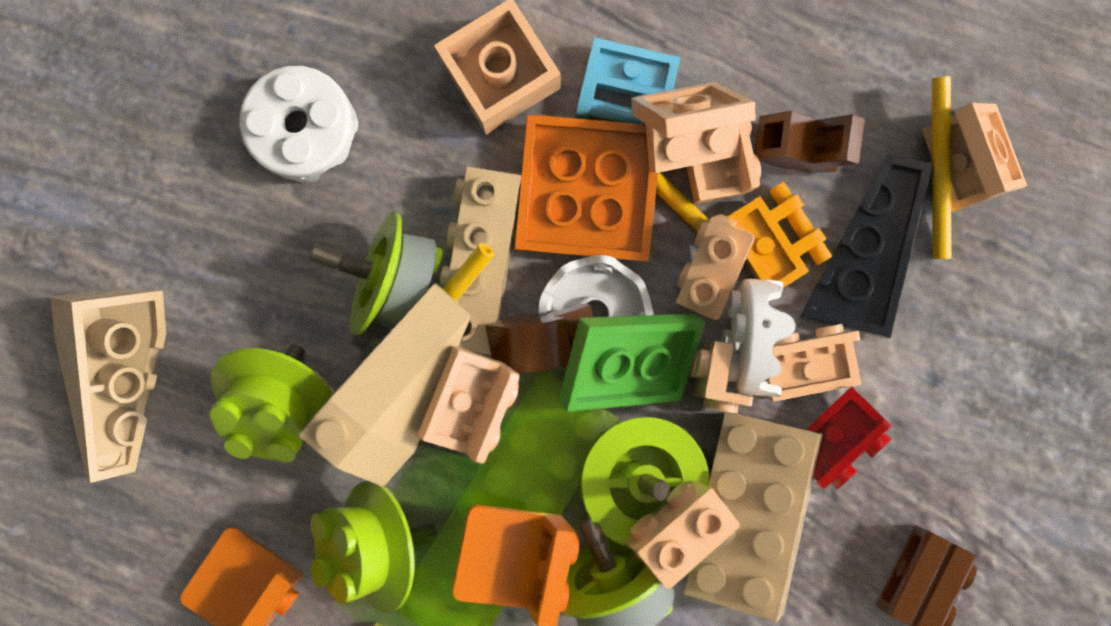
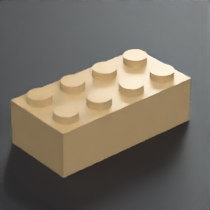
[684,411,823,622]

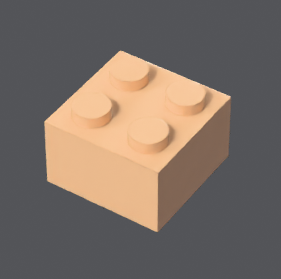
[434,0,561,135]

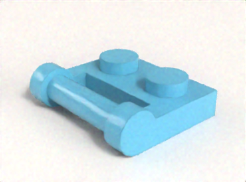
[575,37,681,124]

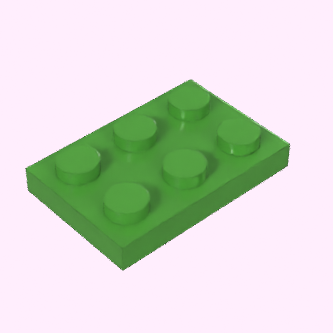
[558,313,706,412]

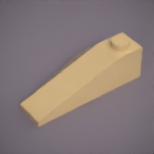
[299,283,472,486]
[50,290,166,483]

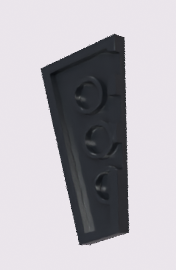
[799,154,933,339]

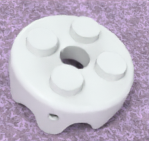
[239,66,358,183]
[539,255,654,317]
[722,279,795,397]

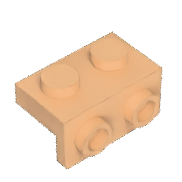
[686,121,761,204]
[676,214,755,320]
[765,324,861,402]
[689,341,753,413]
[418,346,519,464]
[624,481,740,589]

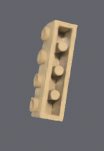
[439,167,521,355]

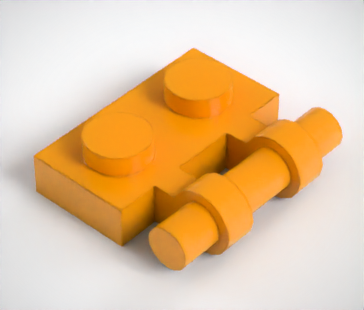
[728,182,832,288]

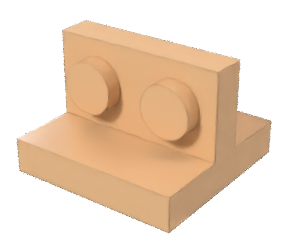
[631,82,755,173]
[921,103,1027,212]

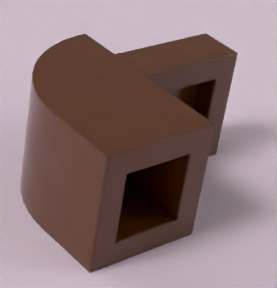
[754,111,865,172]
[485,304,593,373]

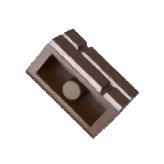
[876,525,978,626]

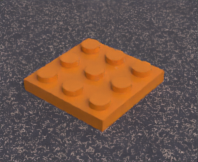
[515,114,658,262]

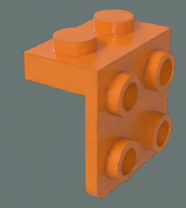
[452,504,579,626]
[180,527,304,626]

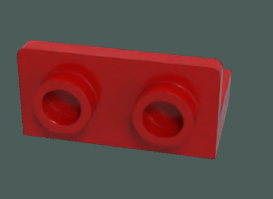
[806,386,893,490]

